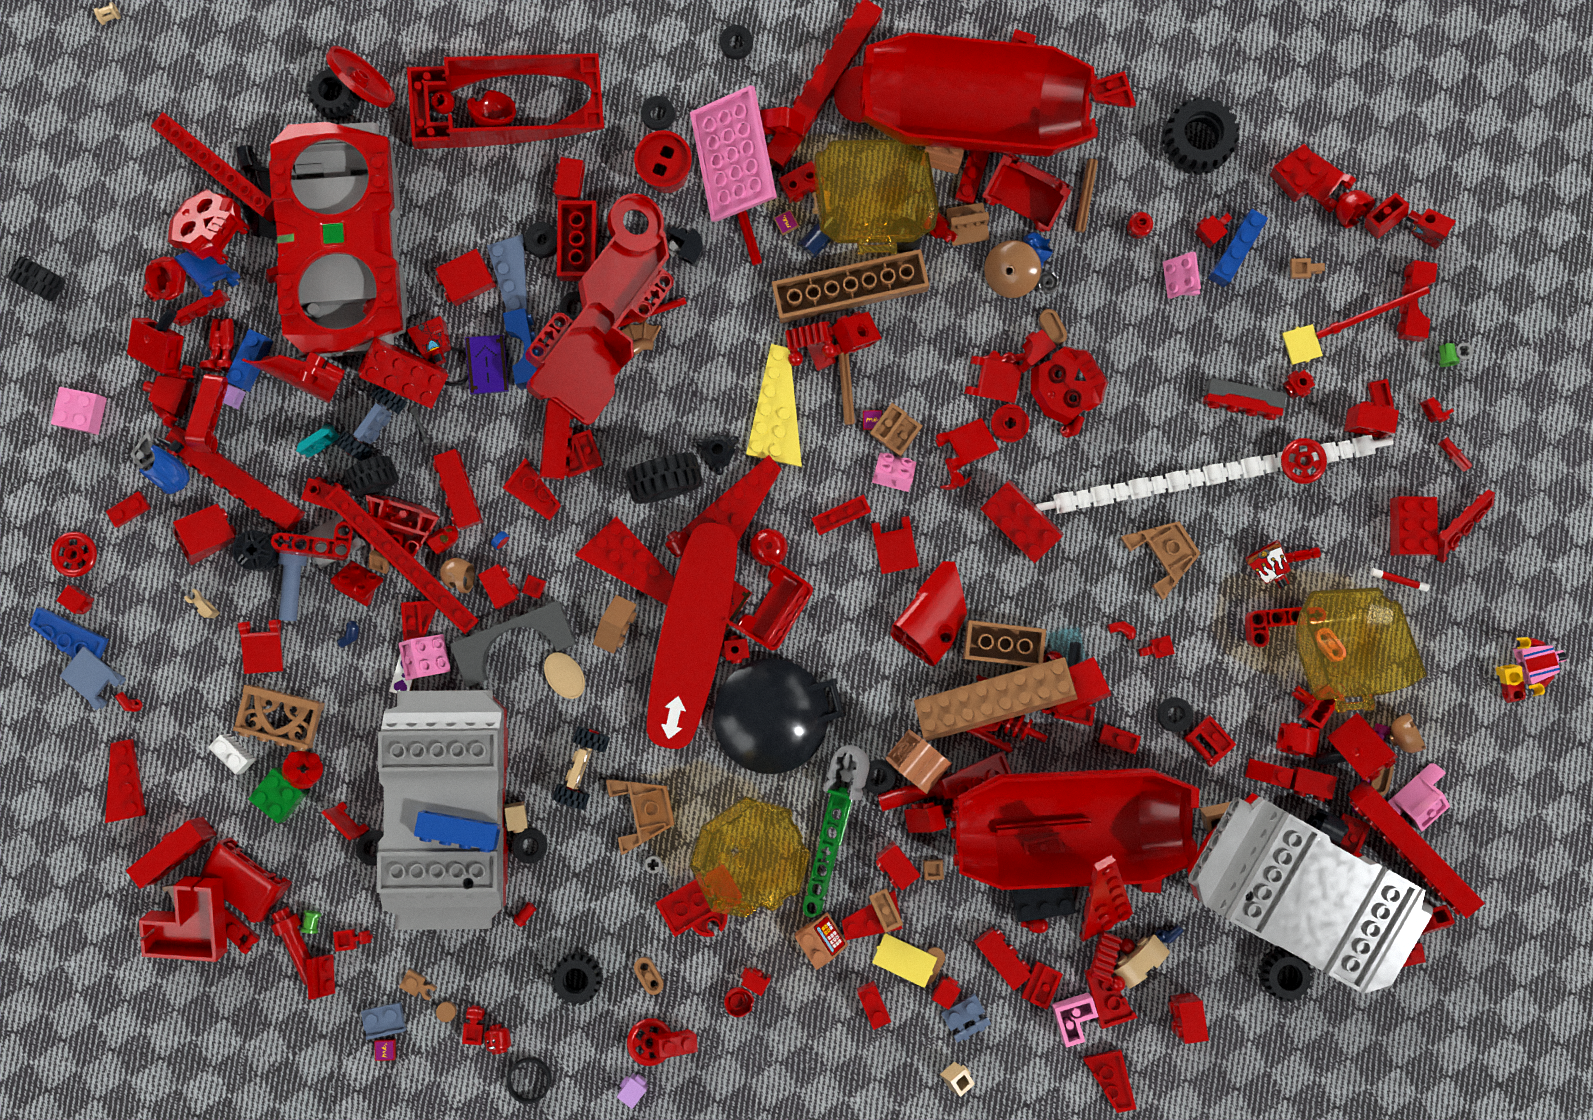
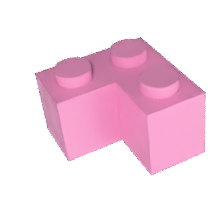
[1051,993,1098,1048]

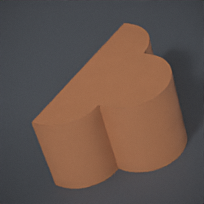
[885,729,952,794]

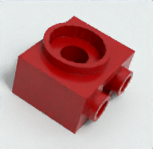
[831,311,882,355]

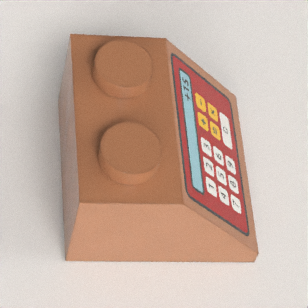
[795,912,849,970]

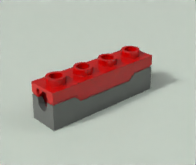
[1202,378,1287,420]

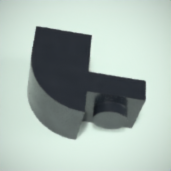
[669,226,704,267]

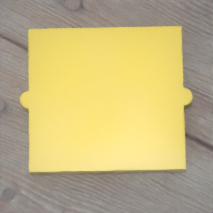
[1282,324,1323,365]

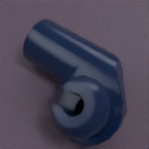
[337,621,359,648]
[1155,924,1184,943]

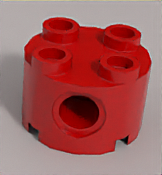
[1275,722,1320,758]

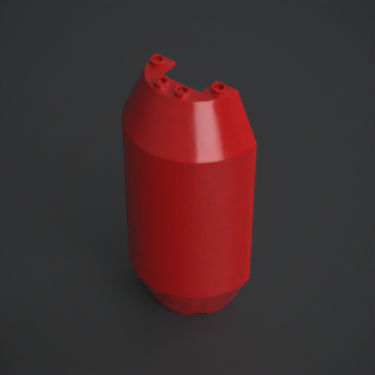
[860,32,1098,157]
[950,768,1200,890]

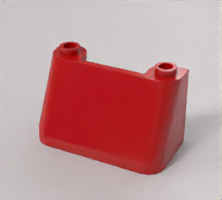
[982,154,1073,232]
[199,837,292,923]

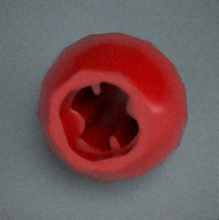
[431,90,455,114]

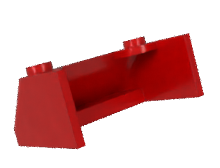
[723,555,813,651]

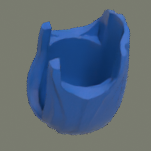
[139,445,190,494]

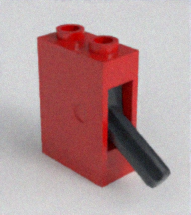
[127,308,184,374]
[1052,642,1112,717]
[1316,713,1398,781]

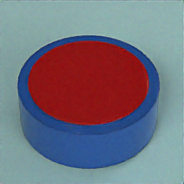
[491,531,510,550]

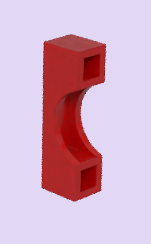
[1397,260,1438,342]

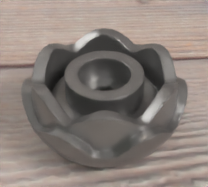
[1036,270,1060,294]

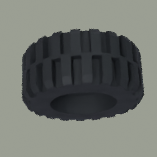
[1162,96,1240,175]
[625,452,703,504]

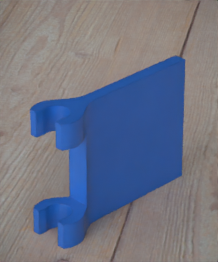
[175,252,240,298]

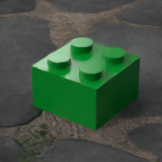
[248,767,309,824]

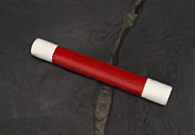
[1371,568,1430,592]

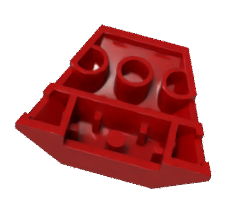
[366,494,440,557]

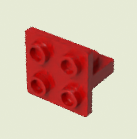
[330,561,384,607]

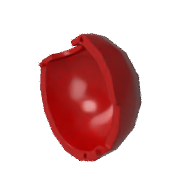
[467,90,516,127]

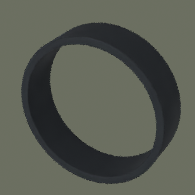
[507,1057,552,1104]

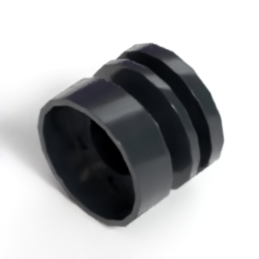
[232,530,282,572]

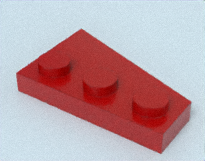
[1084,969,1138,1029]
[1083,1049,1137,1113]

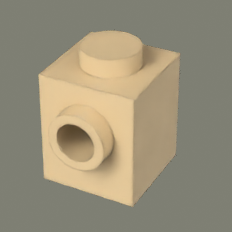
[504,801,528,833]
[940,1062,975,1097]

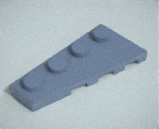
[487,234,528,312]

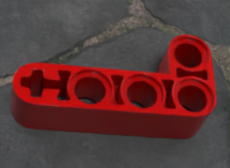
[759,107,806,138]
[185,374,228,454]
[271,521,353,561]
[1244,606,1325,647]

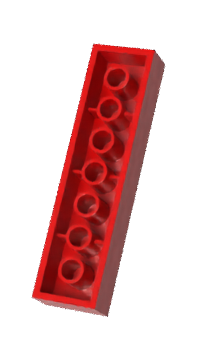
[1347,780,1485,919]

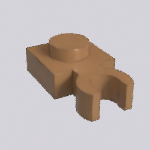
[399,968,437,1000]

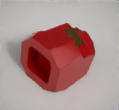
[426,525,459,555]

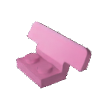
[1388,763,1450,832]

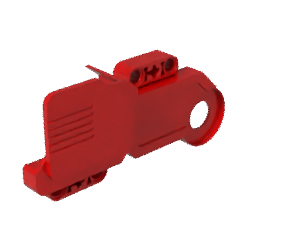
[525,193,674,425]

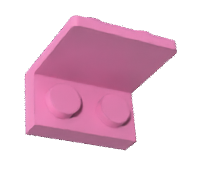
[398,634,451,681]

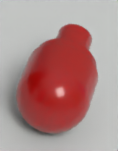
[1020,918,1048,934]

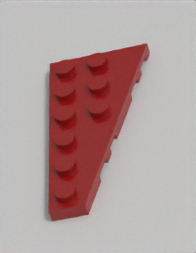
[1079,855,1133,942]

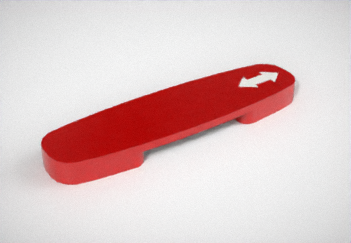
[646,522,738,749]

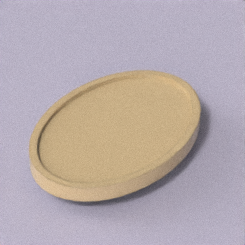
[544,653,585,699]

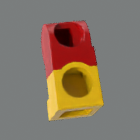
[1496,664,1526,703]

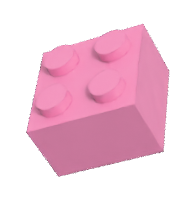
[51,387,107,435]

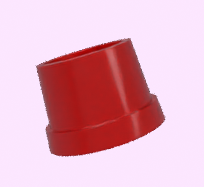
[634,130,692,193]

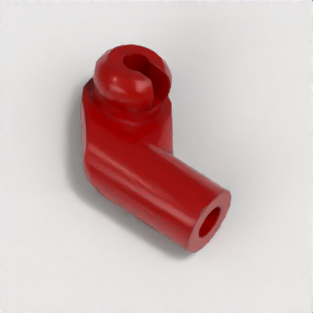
[1060,416,1085,438]

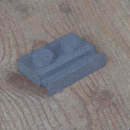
[361,1002,407,1040]

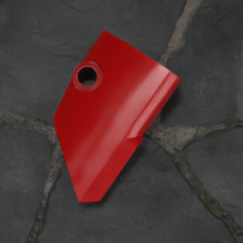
[242,352,345,404]
[890,561,967,667]

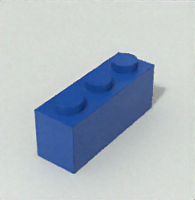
[226,329,274,392]

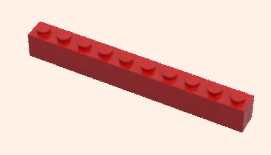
[766,0,883,171]

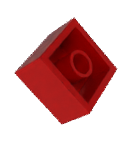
[1270,144,1329,203]
[1344,401,1399,438]
[875,840,921,891]
[1168,992,1209,1044]

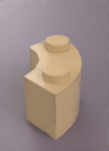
[1114,934,1170,989]

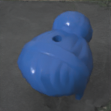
[1023,232,1053,269]

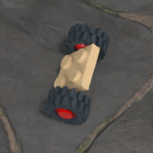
[552,726,611,810]

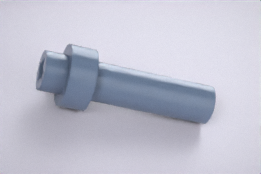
[278,543,307,621]

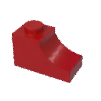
[1019,329,1057,373]

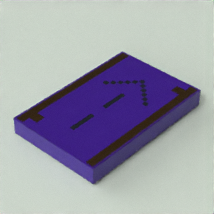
[465,335,509,395]

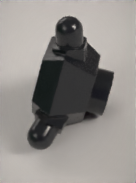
[696,435,739,475]

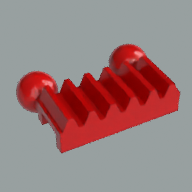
[785,321,837,366]
[1088,931,1135,992]

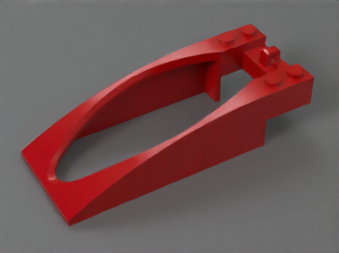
[407,53,604,149]

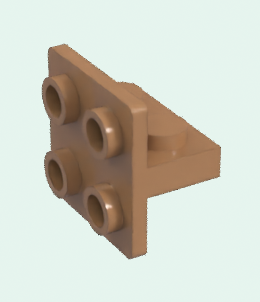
[946,203,990,246]

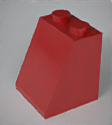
[173,503,237,566]

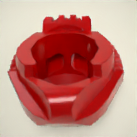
[143,257,186,302]

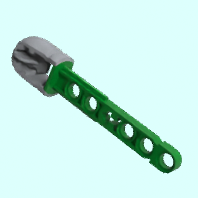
[803,745,870,917]

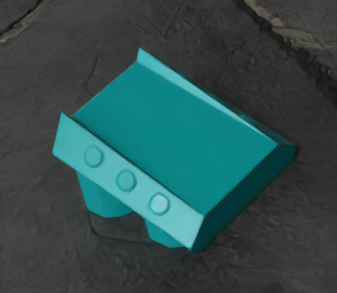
[296,423,339,458]

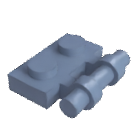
[941,993,991,1043]

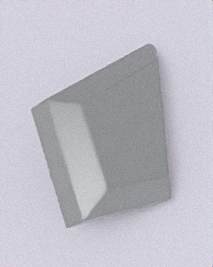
[130,432,155,469]

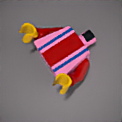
[1513,637,1566,697]

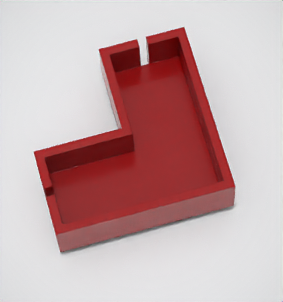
[139,876,228,962]

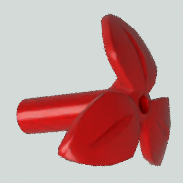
[940,458,972,490]

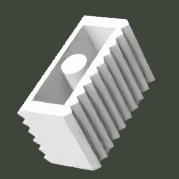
[208,734,256,775]

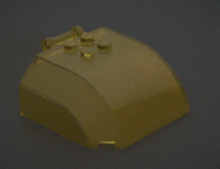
[815,140,939,255]
[1296,588,1427,713]

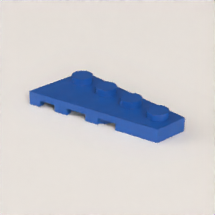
[29,607,109,660]

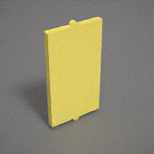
[872,933,938,988]

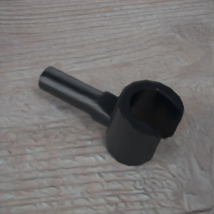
[157,436,184,453]

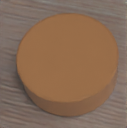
[436,1001,457,1022]

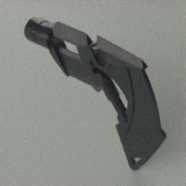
[235,145,279,241]

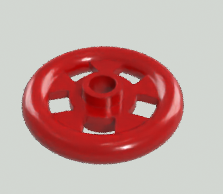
[1281,438,1327,484]
[51,532,97,577]
[627,1018,672,1066]

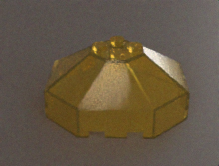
[689,796,810,918]

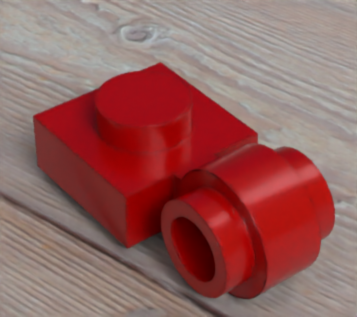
[462,1005,485,1045]

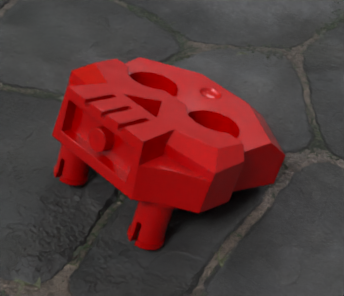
[168,189,250,265]
[1031,346,1109,425]

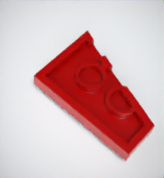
[502,458,561,521]
[841,889,903,940]

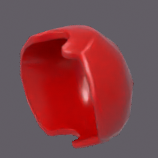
[724,987,755,1017]

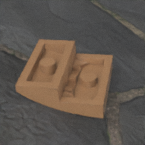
[870,403,923,458]

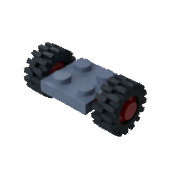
[335,385,408,461]

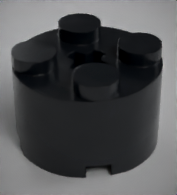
[1306,808,1349,847]

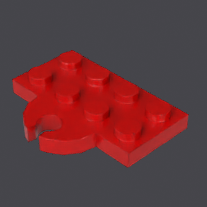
[655,863,742,937]

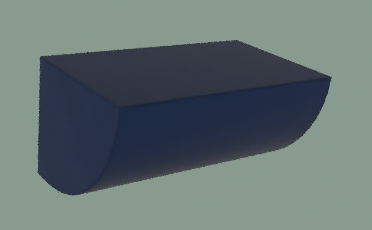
[797,216,840,259]

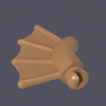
[621,322,661,356]

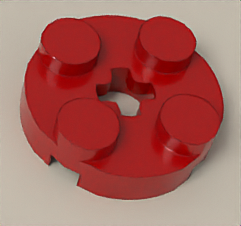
[991,404,1030,443]
[282,751,323,789]

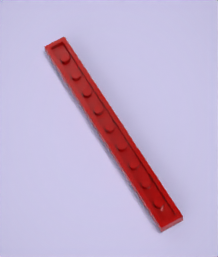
[324,485,479,634]

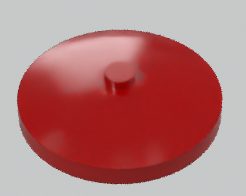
[326,46,395,108]

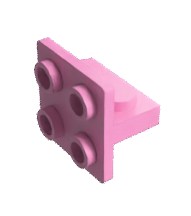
[1163,252,1201,299]
[872,452,916,492]

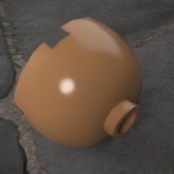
[1389,713,1427,753]

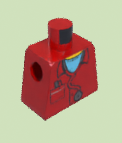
[1406,208,1456,250]
[407,316,451,365]

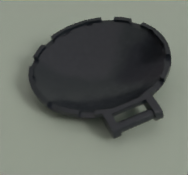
[713,658,847,774]

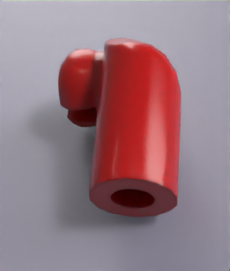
[1107,621,1136,640]
[115,692,143,712]

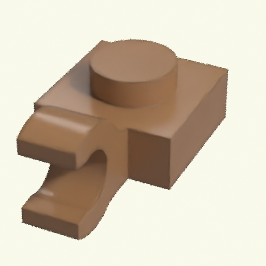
[1290,258,1325,279]

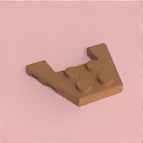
[1120,521,1201,600]
[606,779,675,855]

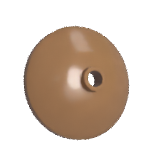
[984,240,1041,298]

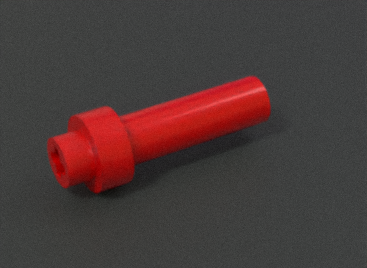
[878,772,952,811]
[270,906,312,985]

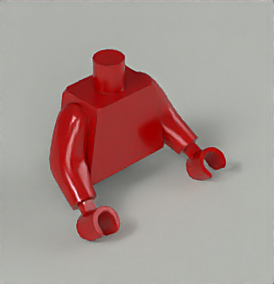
[143,365,195,429]

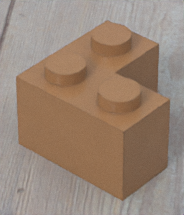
[593,595,637,654]

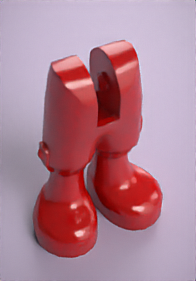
[199,318,235,372]

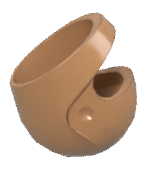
[440,557,475,593]

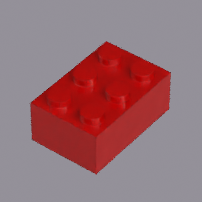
[1390,496,1438,556]

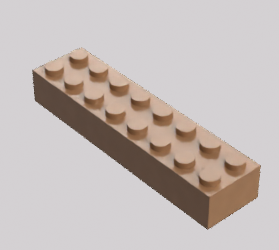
[772,249,930,324]
[914,657,1078,742]

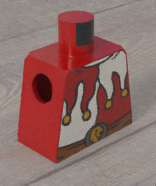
[1246,539,1291,589]

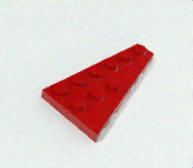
[682,455,782,543]
[575,516,675,605]

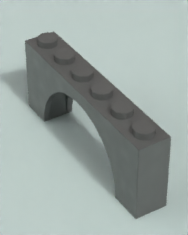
[450,599,577,687]

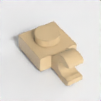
[184,589,220,618]

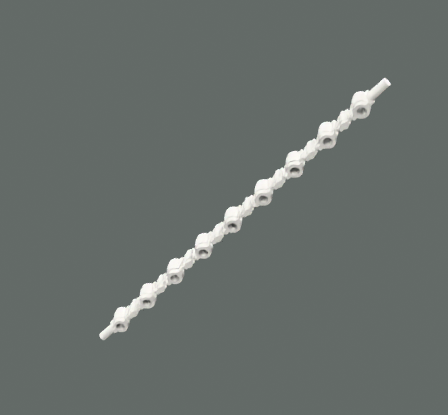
[1035,435,1393,514]

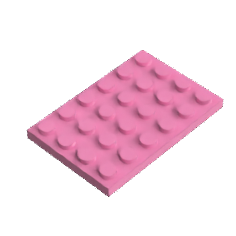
[690,85,777,222]

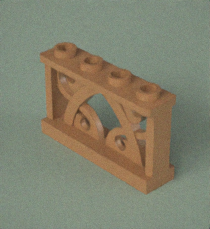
[233,685,325,751]

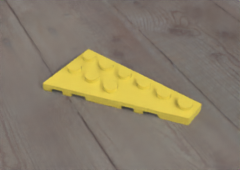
[746,344,802,467]

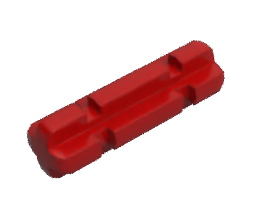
[1285,547,1321,563]

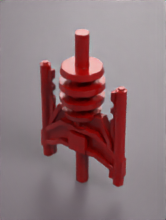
[965,675,1048,753]

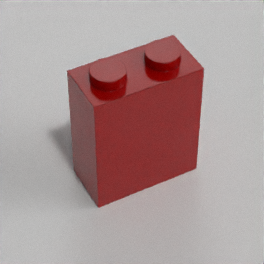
[435,248,496,306]

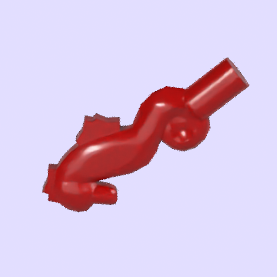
[982,350,1025,364]

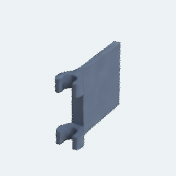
[60,646,126,710]

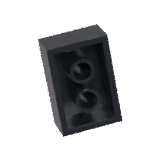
[1010,887,1076,922]

